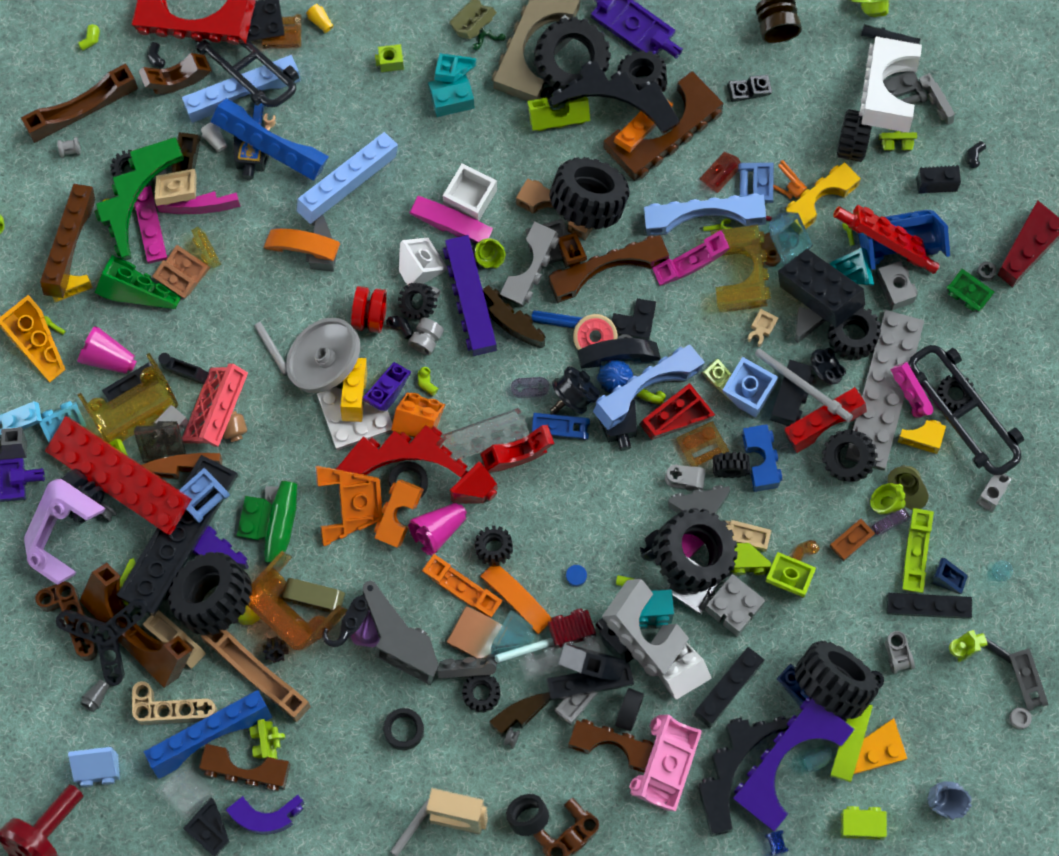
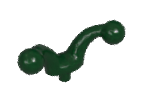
[472,27,506,51]

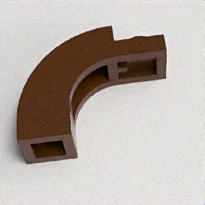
[139,53,212,94]

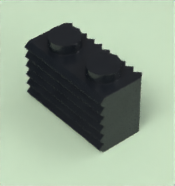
[916,165,961,194]

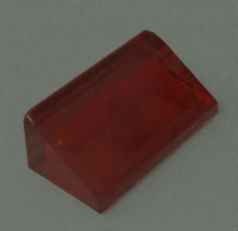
[699,151,741,193]

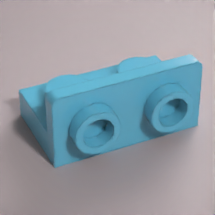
[40,401,87,443]

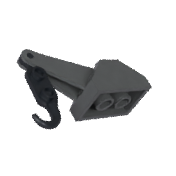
[322,581,439,685]

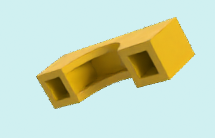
[784,162,861,234]

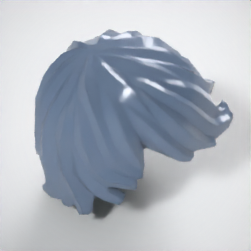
[927,781,972,820]

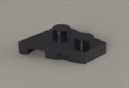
[183,797,230,856]

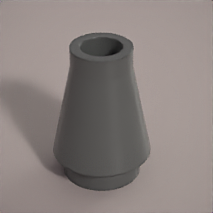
[80,680,110,712]

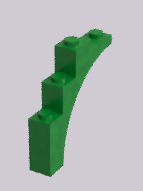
[95,137,184,260]

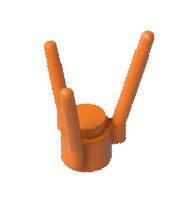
[774,160,807,199]

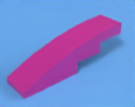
[157,191,240,214]
[409,196,493,244]

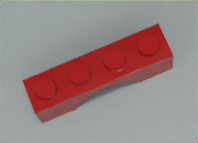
[785,387,867,453]

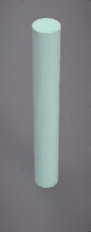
[495,638,554,663]

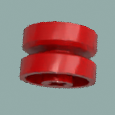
[351,286,387,334]

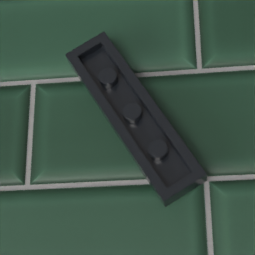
[887,592,972,619]
[546,663,634,701]

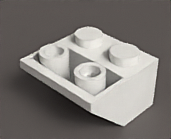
[659,642,712,700]

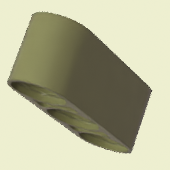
[282,578,345,614]

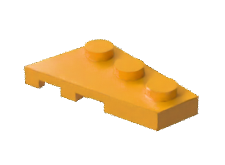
[853,718,907,775]

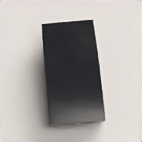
[727,75,772,102]

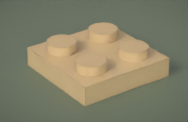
[155,169,197,206]

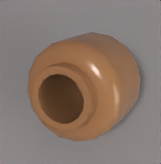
[222,411,247,443]

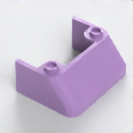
[24,479,105,585]

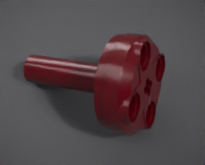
[0,784,84,856]

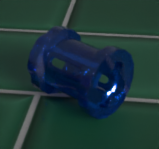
[765,830,789,856]

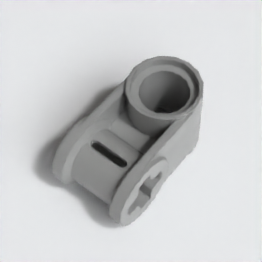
[665,465,706,491]
[885,631,915,674]

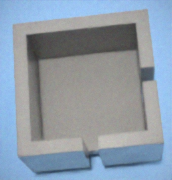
[705,574,765,637]

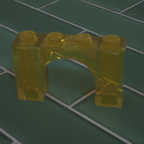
[710,225,771,312]

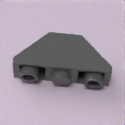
[668,485,730,514]

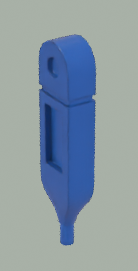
[253,103,264,125]

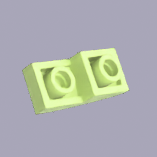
[702,359,732,402]

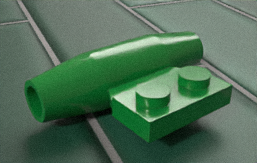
[237,481,297,565]

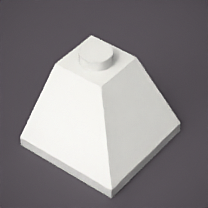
[399,238,448,286]

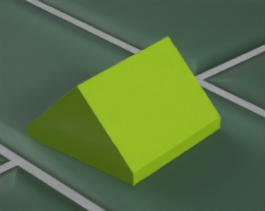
[765,552,816,598]

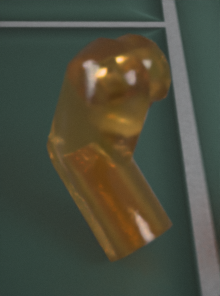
[791,540,820,561]

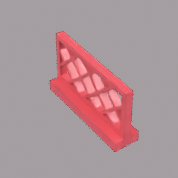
[181,363,248,447]

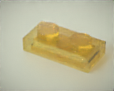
[191,226,221,268]

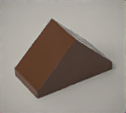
[558,232,587,268]

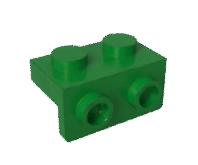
[946,268,995,312]

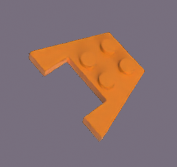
[315,466,383,546]

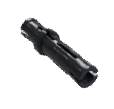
[861,24,921,44]

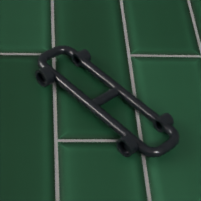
[194,39,299,108]
[909,345,1024,475]

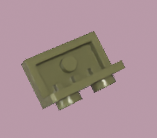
[449,0,497,39]

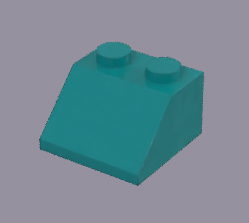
[428,74,475,117]

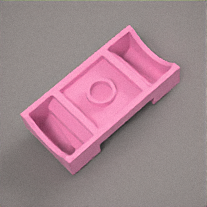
[630,715,702,811]

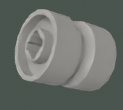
[408,317,444,355]

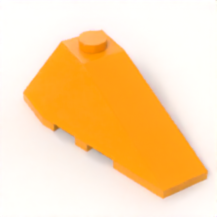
[0,295,66,383]

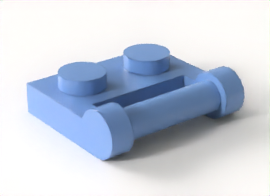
[738,163,774,203]
[180,468,230,523]

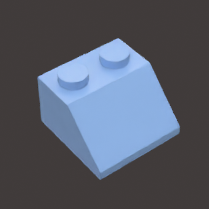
[722,357,778,418]
[68,747,120,787]

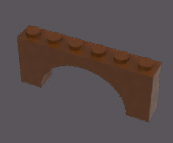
[603,71,724,181]
[79,563,193,688]

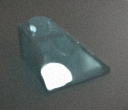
[769,212,813,266]
[491,610,535,655]

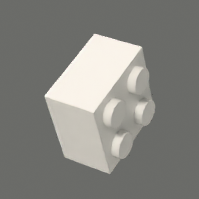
[443,164,497,221]

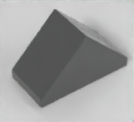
[795,307,826,343]

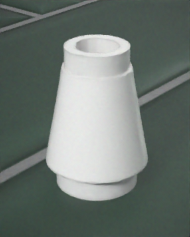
[201,122,227,152]

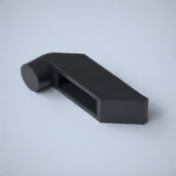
[158,353,209,385]

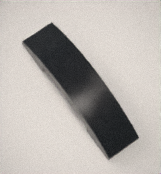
[577,338,661,369]

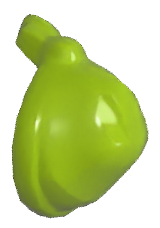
[870,483,906,515]

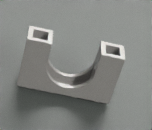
[602,579,689,676]

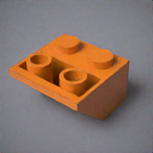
[391,392,445,437]

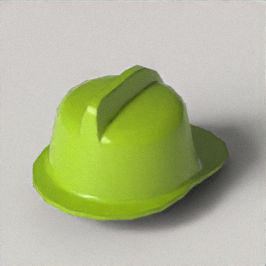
[850,0,889,17]

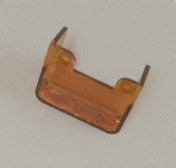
[247,551,348,651]

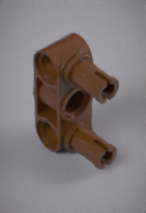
[533,797,599,856]

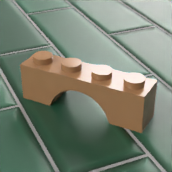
[516,179,593,240]

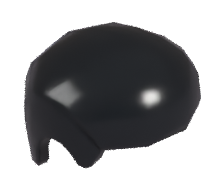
[640,529,659,561]

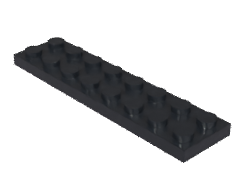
[117,455,238,616]

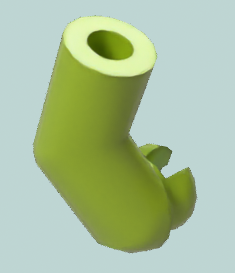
[78,24,100,51]
[417,367,439,396]

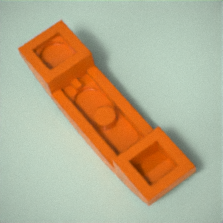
[264,228,340,261]
[422,554,503,618]
[480,563,551,635]

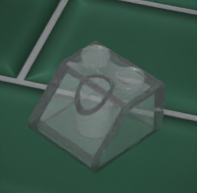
[155,763,219,823]

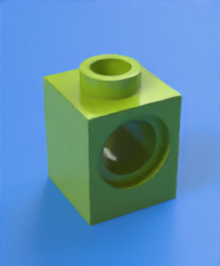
[375,44,404,72]

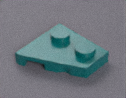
[434,53,477,83]
[830,248,874,286]

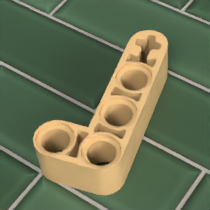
[132,681,218,725]

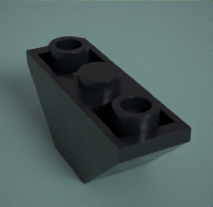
[558,643,626,680]

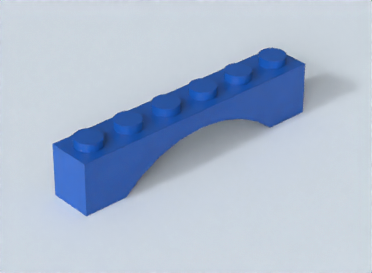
[210,98,329,181]
[144,690,272,779]

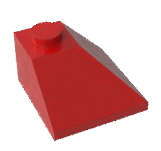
[450,461,498,504]

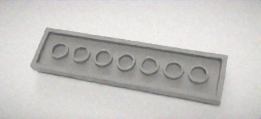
[845,310,925,470]

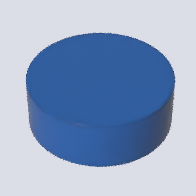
[566,565,587,587]

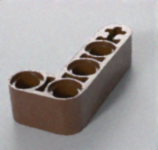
[35,581,97,661]

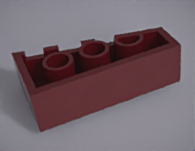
[997,200,1059,288]

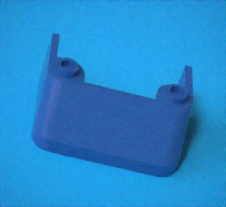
[857,210,950,270]

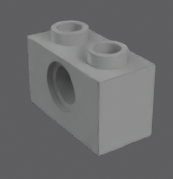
[876,261,918,310]

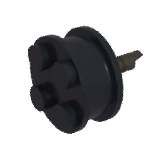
[550,366,600,415]

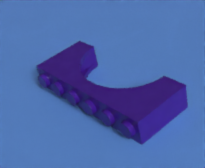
[733,698,855,831]

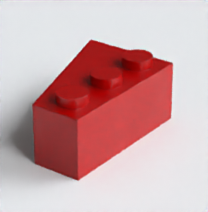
[639,383,715,440]

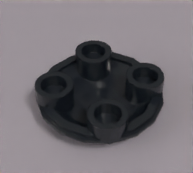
[811,348,846,385]

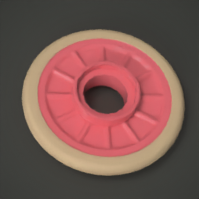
[573,314,618,350]

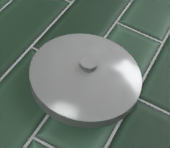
[286,318,360,393]

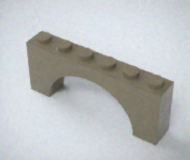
[491,0,580,101]

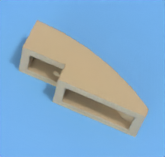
[143,610,206,669]

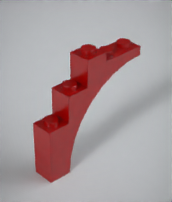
[336,425,468,478]

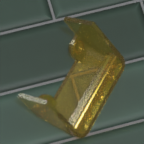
[78,353,178,443]

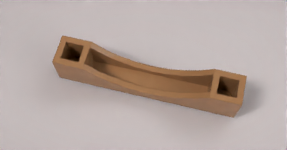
[201,630,311,722]

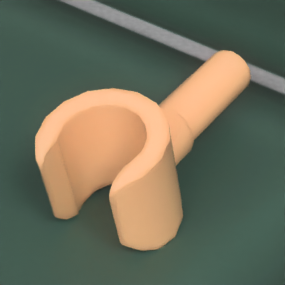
[263,113,276,131]

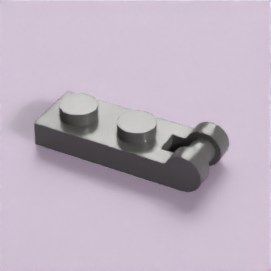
[1009,648,1049,711]
[437,654,498,678]

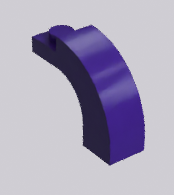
[226,795,305,835]

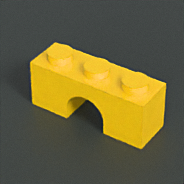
[340,358,367,422]

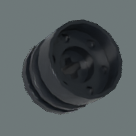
[61,469,105,524]

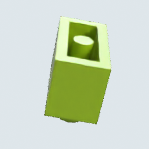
[841,806,887,840]

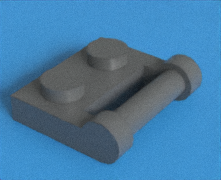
[883,71,927,104]

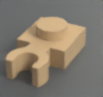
[748,309,778,347]

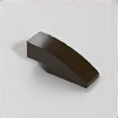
[172,132,201,173]
[489,692,550,737]

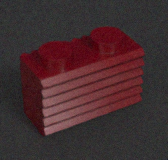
[548,608,596,649]

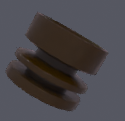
[755,0,802,44]

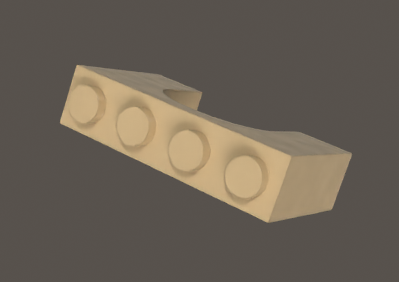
[427,788,488,834]

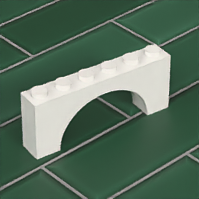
[859,37,922,133]

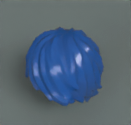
[596,360,633,394]

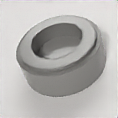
[1009,707,1032,730]

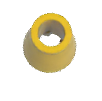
[306,4,334,33]

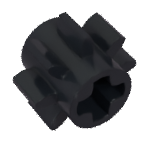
[262,636,289,663]

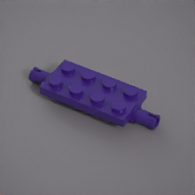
[591,0,683,59]
[0,458,45,502]

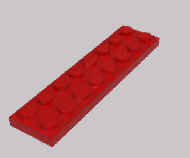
[45,416,192,535]

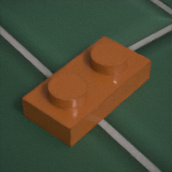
[830,519,875,562]

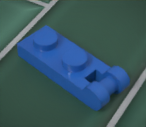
[532,413,590,440]

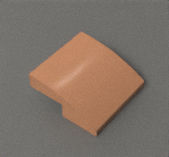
[152,245,210,298]
[446,606,505,658]

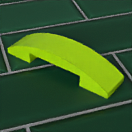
[902,508,934,593]
[830,705,873,783]

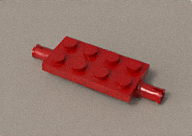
[833,204,939,274]

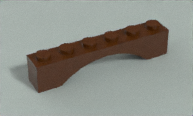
[21,63,138,143]
[40,184,96,298]
[549,235,669,303]

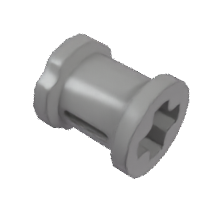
[57,137,81,158]

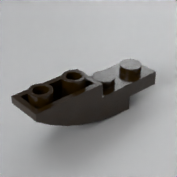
[482,285,546,348]

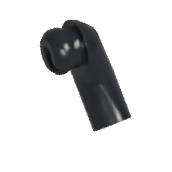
[147,42,165,69]
[966,141,986,169]

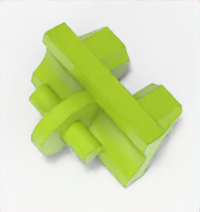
[879,129,917,151]
[949,630,987,662]
[249,719,285,759]

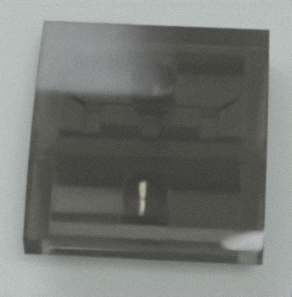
[134,421,186,463]

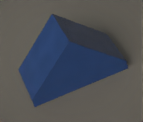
[931,558,968,594]

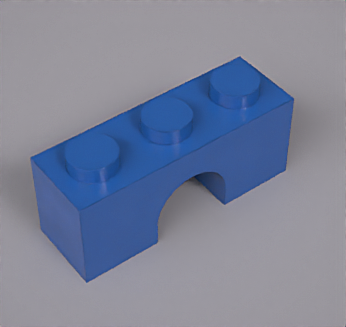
[742,424,782,492]

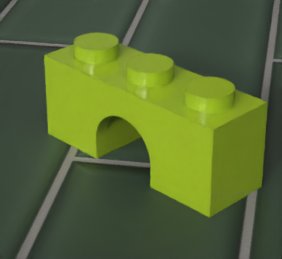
[527,97,591,131]

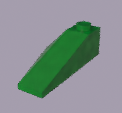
[94,255,181,309]

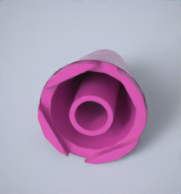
[77,326,137,374]
[408,503,467,556]

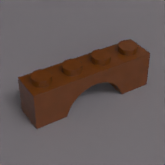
[568,719,654,773]
[199,744,291,792]

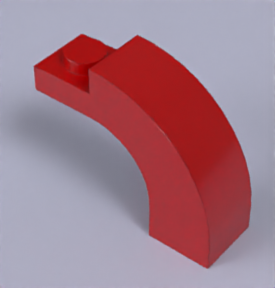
[480,425,555,472]

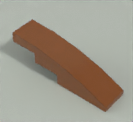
[142,453,223,479]

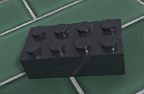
[778,249,865,328]

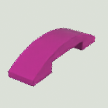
[652,230,730,286]

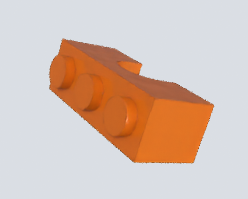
[374,479,424,548]

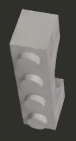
[500,221,559,306]

